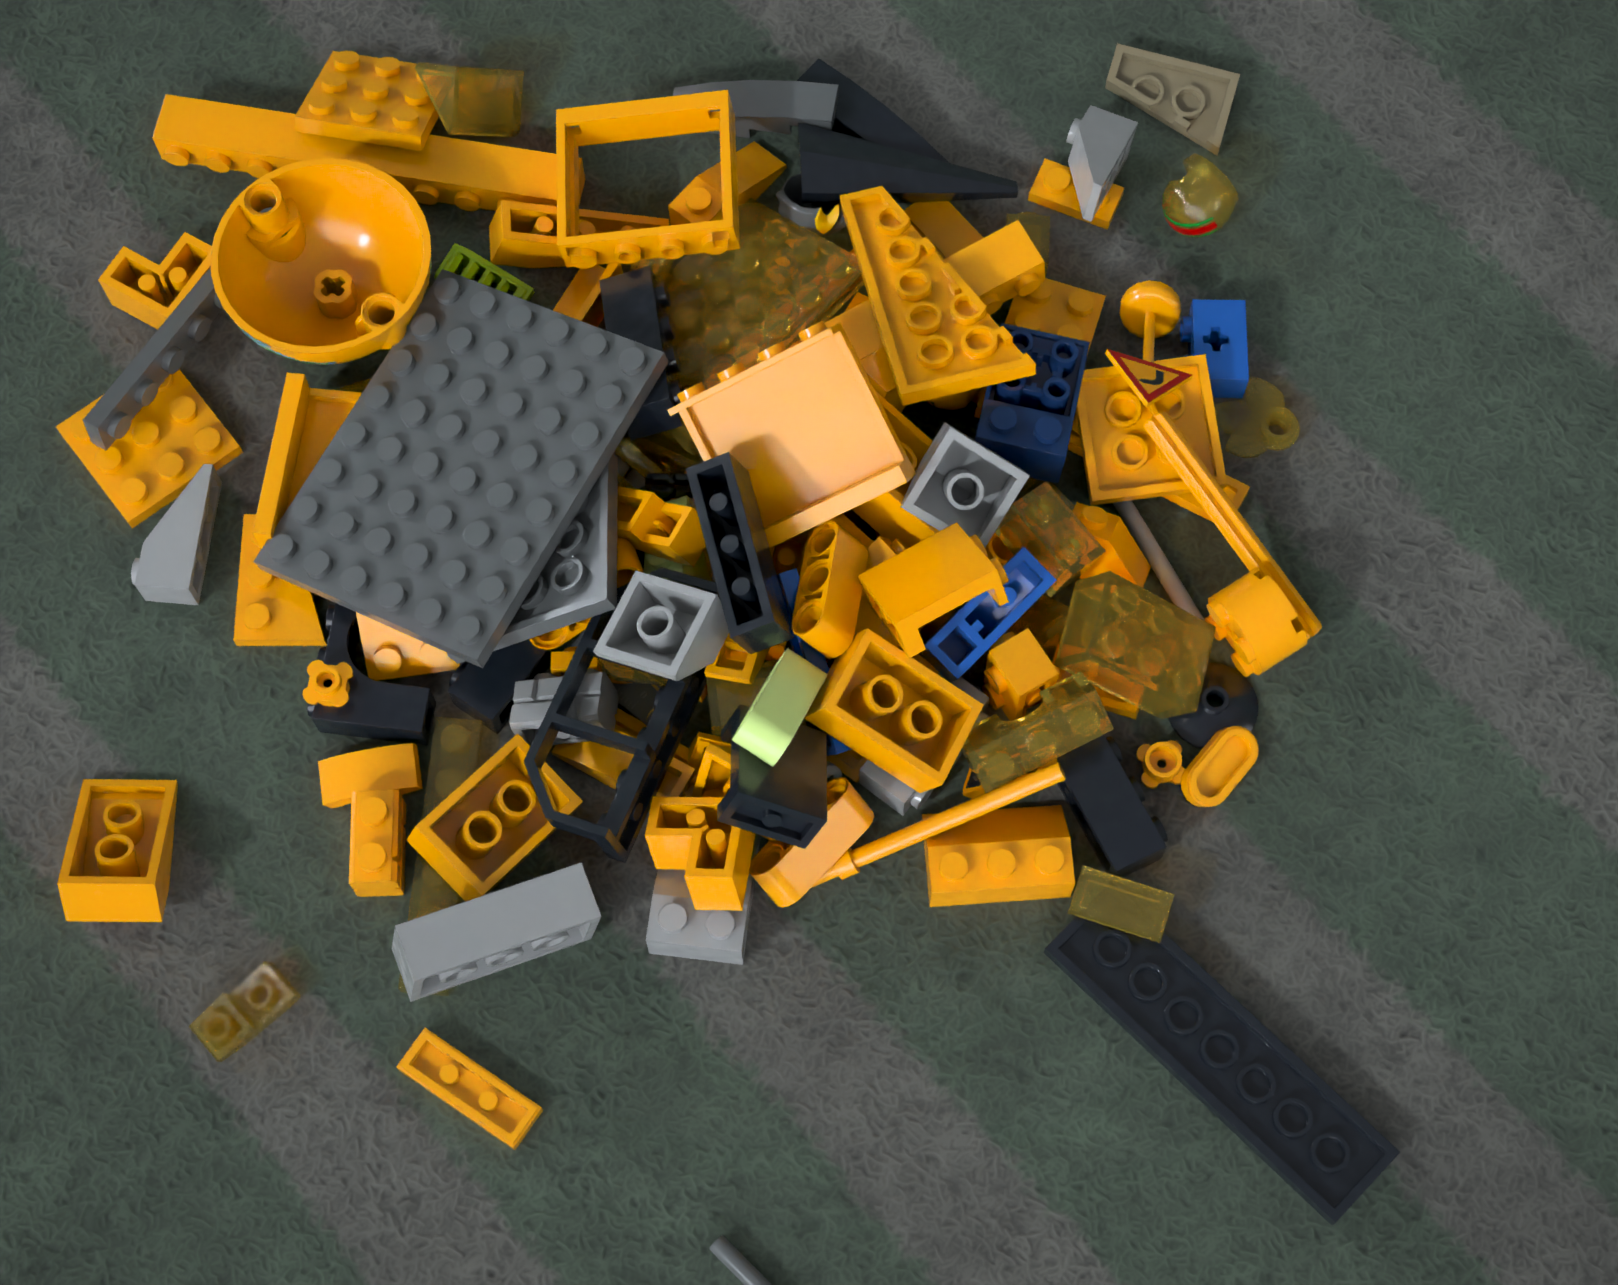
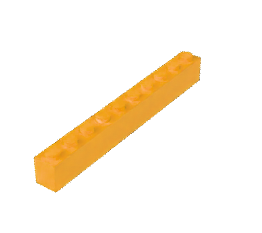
[152,94,586,211]

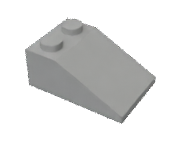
[646,834,761,965]

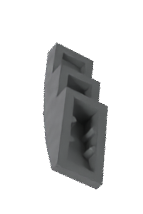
[673,80,839,138]

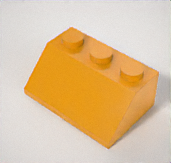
[922,805,1075,907]

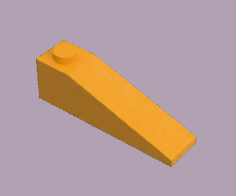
[489,200,669,268]

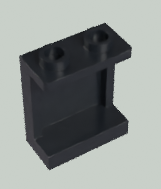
[717,704,827,849]

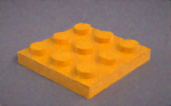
[294,51,455,151]
[1076,354,1227,506]
[56,369,243,528]

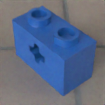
[1180,299,1249,398]

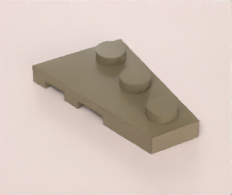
[1105,43,1240,156]

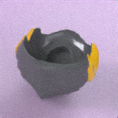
[776,173,847,237]

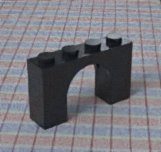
[307,603,436,746]

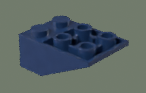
[975,323,1090,484]

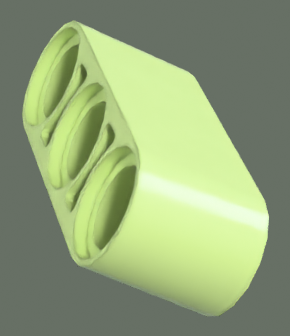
[732,648,828,767]

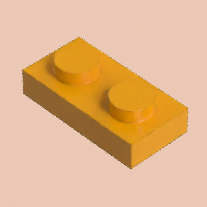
[1028,158,1124,230]

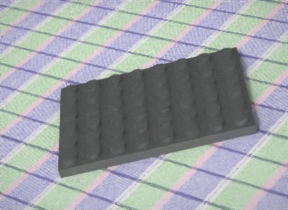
[253,269,669,668]

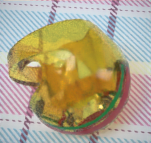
[1162,153,1239,239]

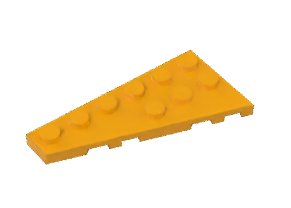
[840,186,1036,406]

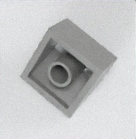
[900,422,1030,547]
[593,571,729,681]

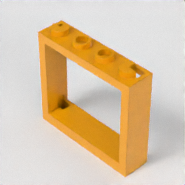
[556,90,740,269]

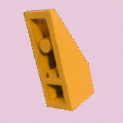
[668,141,787,255]

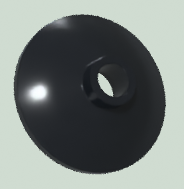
[1166,663,1258,749]

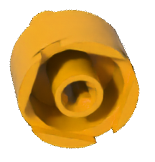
[1205,568,1307,678]

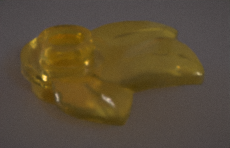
[1214,376,1300,458]

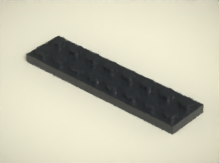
[1044,883,1400,1225]

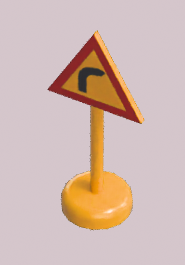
[1105,280,1193,408]

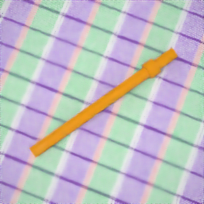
[811,762,1066,888]

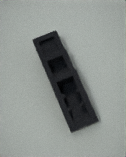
[797,58,949,163]

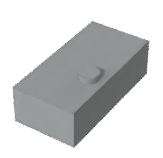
[392,863,601,1002]

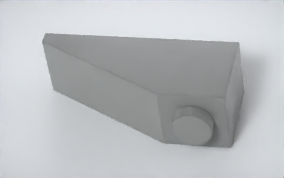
[1066,105,1138,222]
[131,464,222,605]

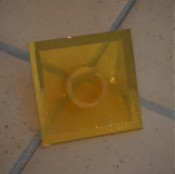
[415,62,524,137]

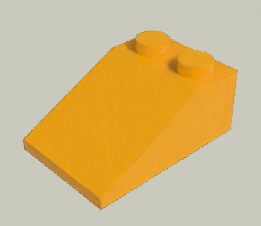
[57,779,178,922]

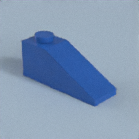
[920,547,1057,682]

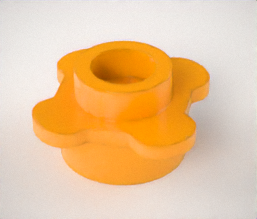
[302,660,353,707]
[1136,740,1185,789]

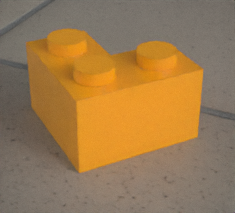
[98,232,212,330]
[645,797,756,911]

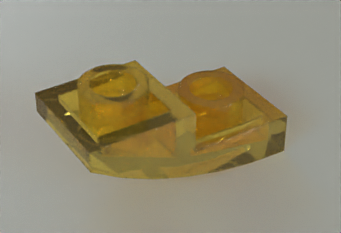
[188,961,301,1062]

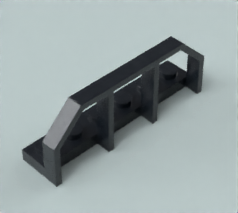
[524,567,720,863]

